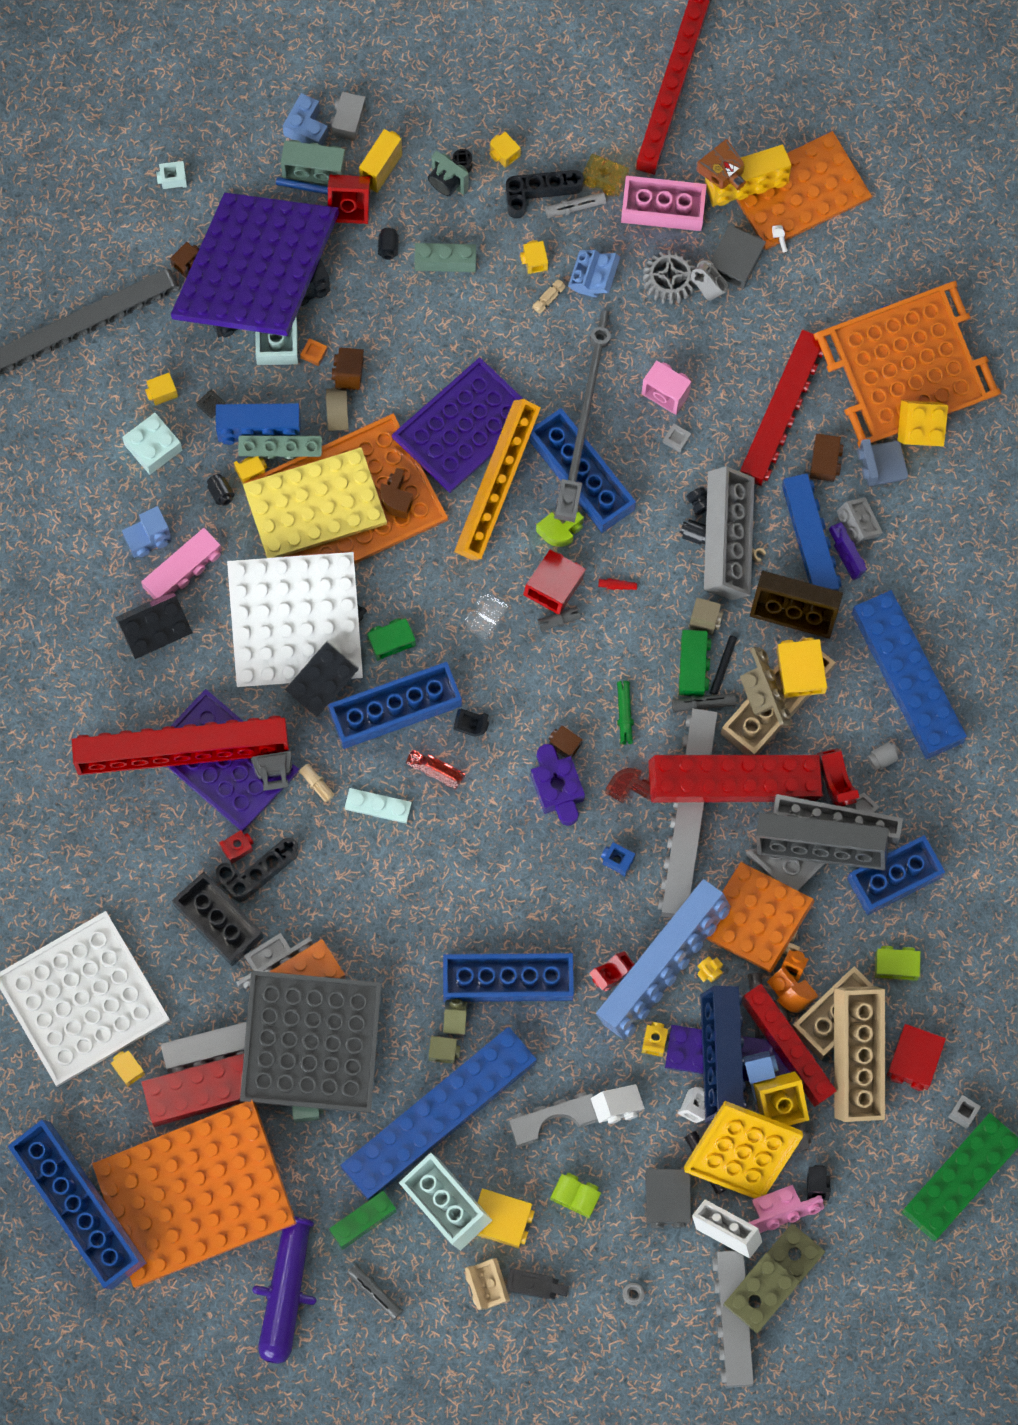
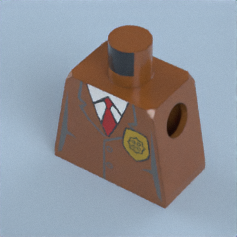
[697,139,746,190]

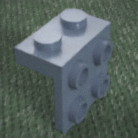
[857,439,908,487]

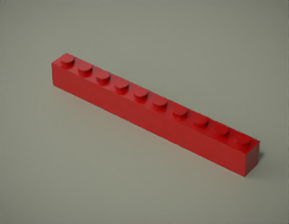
[636,0,711,175]

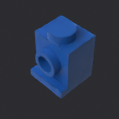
[601,842,635,877]

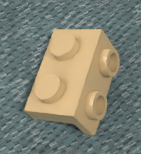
[465,1258,510,1310]

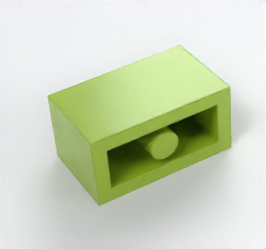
[875,946,921,981]

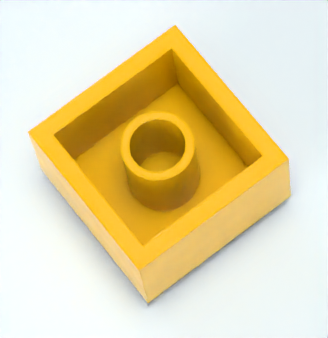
[897,400,948,447]
[753,1071,809,1126]

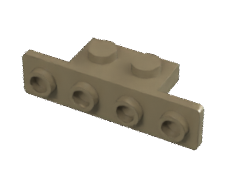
[740,647,792,727]

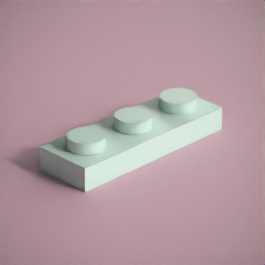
[345,788,412,824]

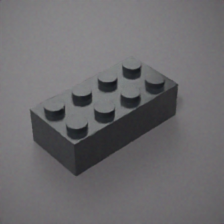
[172,872,264,966]

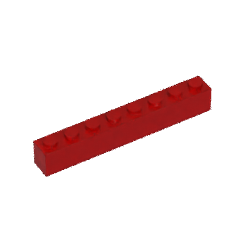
[740,329,824,486]

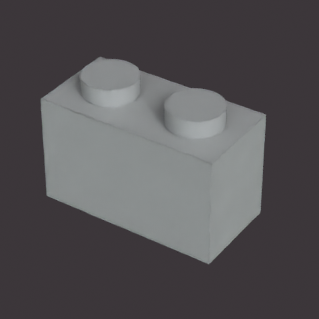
[329,92,366,141]

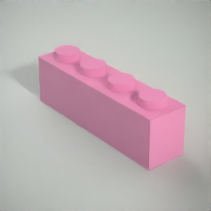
[141,528,222,599]

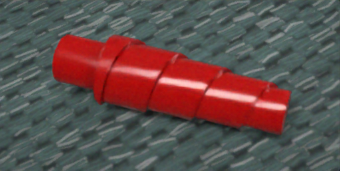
[598,578,637,590]

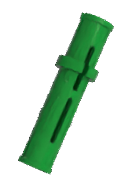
[617,681,634,745]

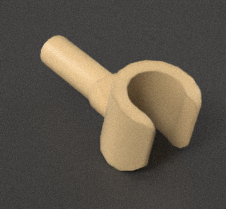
[752,548,766,562]

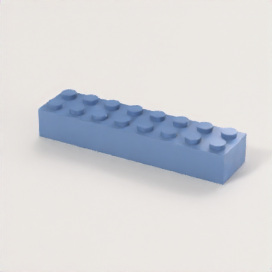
[596,879,731,1041]

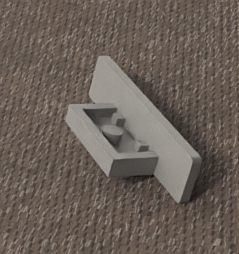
[236,933,313,990]

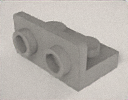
[837,497,883,546]

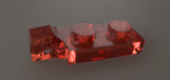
[406,750,465,789]

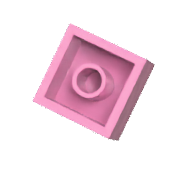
[642,360,692,415]

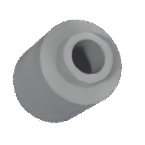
[867,742,900,771]

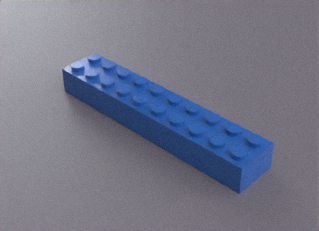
[340,1027,537,1201]

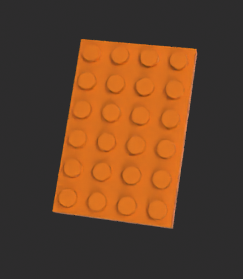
[736,131,872,250]

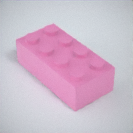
[621,176,707,231]

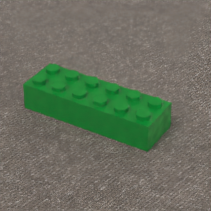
[902,1113,1018,1242]

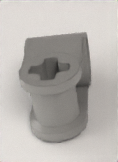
[691,259,728,301]

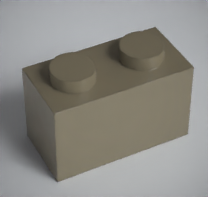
[689,598,723,635]

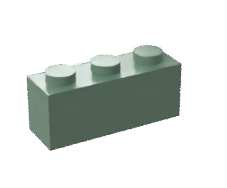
[414,243,476,272]

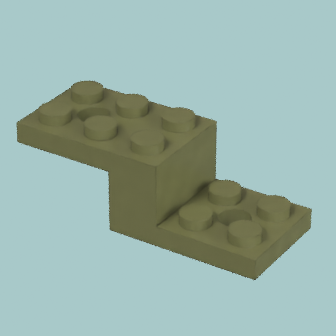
[723,1223,826,1334]

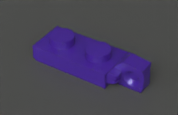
[829,523,867,580]

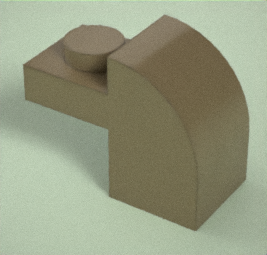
[326,387,349,431]

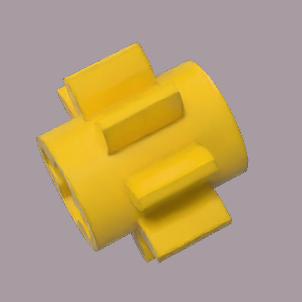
[697,956,723,983]

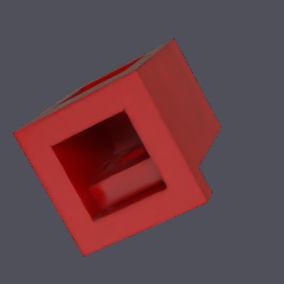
[219,830,254,865]

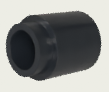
[378,228,399,260]
[207,474,235,506]
[680,519,706,545]

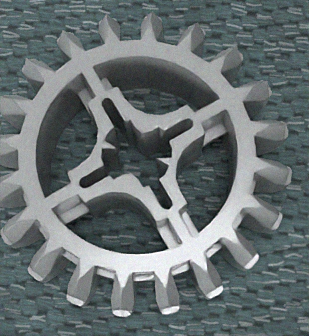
[642,250,698,305]

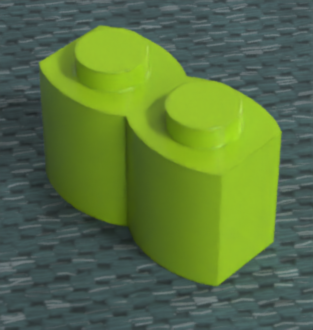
[550,1173,601,1218]

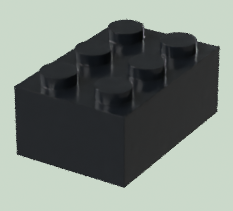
[115,591,193,659]
[285,641,359,717]

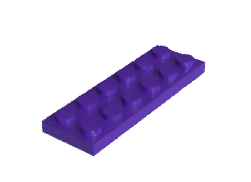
[665,1025,790,1082]

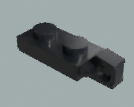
[506,1268,569,1300]

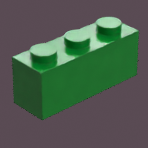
[678,630,711,697]
[329,1191,396,1250]

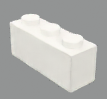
[692,1200,762,1258]

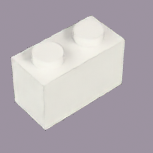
[591,1084,645,1124]

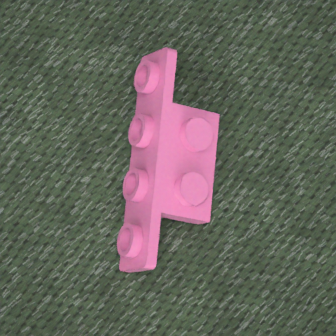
[748,1185,824,1233]

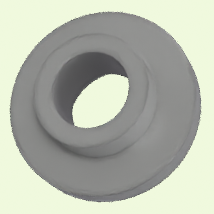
[622,1283,645,1305]

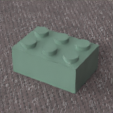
[281,140,346,185]

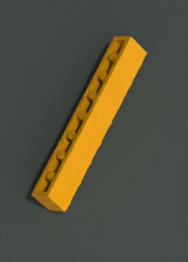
[454,399,541,560]

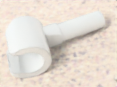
[772,225,788,252]

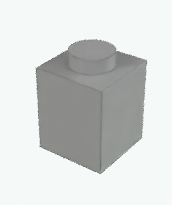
[948,1095,981,1129]

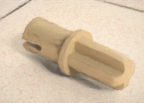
[299,763,334,802]

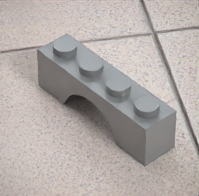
[509,1092,599,1148]

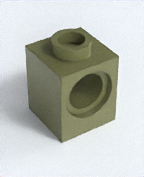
[443,999,467,1034]
[428,1036,461,1064]

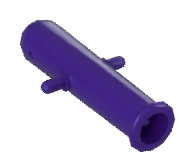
[252,1217,317,1364]

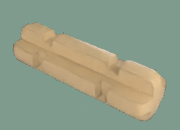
[532,279,566,314]

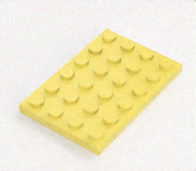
[243,447,387,558]

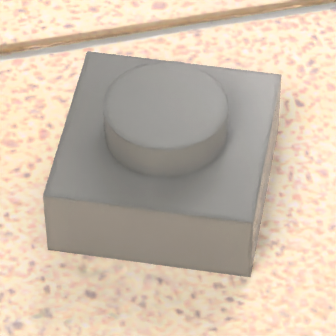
[663,423,691,453]

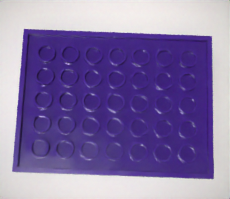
[171,192,339,336]

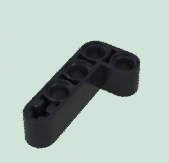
[505,170,584,219]
[216,838,299,902]

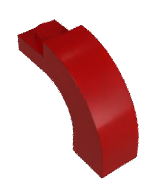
[817,748,859,806]

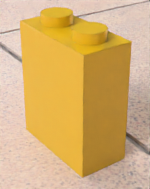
[359,129,402,193]
[776,637,827,698]
[477,1188,535,1249]

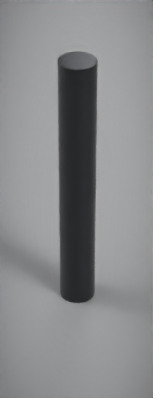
[710,635,737,695]

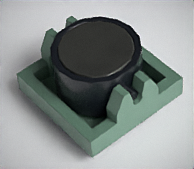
[427,150,469,196]

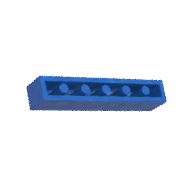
[782,474,842,591]

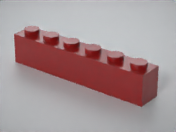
[742,984,837,1107]

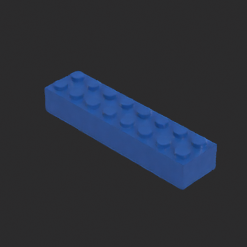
[852,590,967,760]
[8,1120,147,1290]

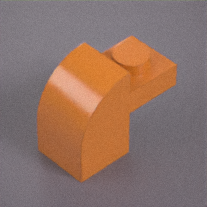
[767,967,819,1013]

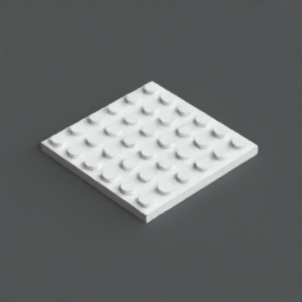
[227,552,363,687]
[0,911,170,1087]

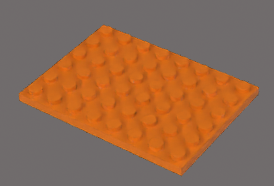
[245,413,448,564]
[92,1099,297,1288]

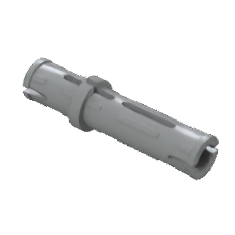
[545,192,606,219]

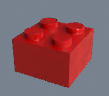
[328,174,370,224]

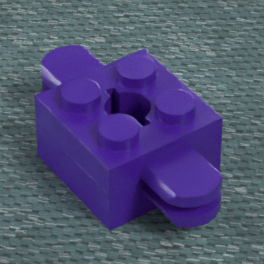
[530,744,585,826]

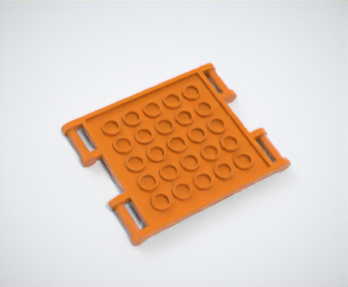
[813,281,1002,448]

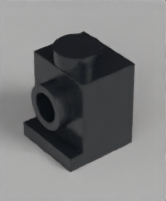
[807,1165,831,1201]

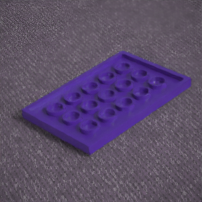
[392,357,523,493]
[167,689,299,832]

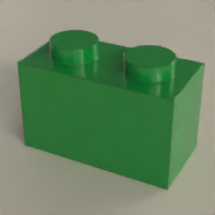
[367,618,416,661]

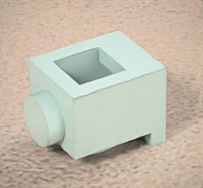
[156,161,187,189]

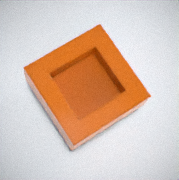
[300,338,328,366]

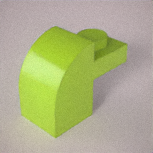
[536,511,584,547]

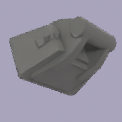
[251,751,292,791]

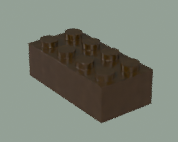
[749,570,843,639]

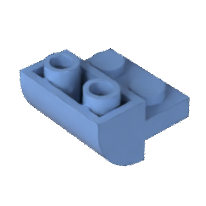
[568,250,620,297]

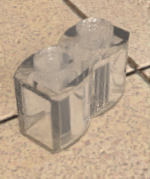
[465,591,510,642]

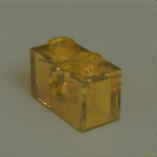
[582,153,629,196]

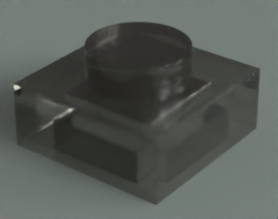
[196,389,226,419]

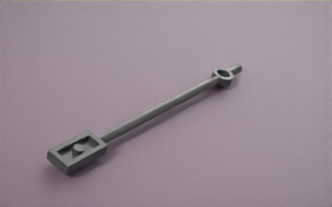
[554,310,611,523]

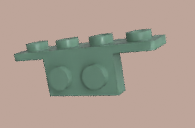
[238,435,322,459]

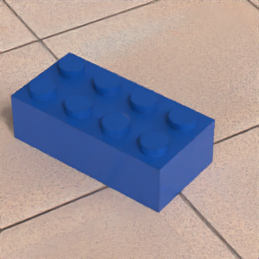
[216,403,301,445]
[847,835,945,916]

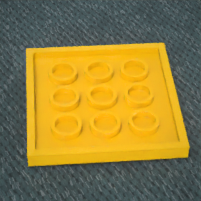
[684,1101,803,1199]

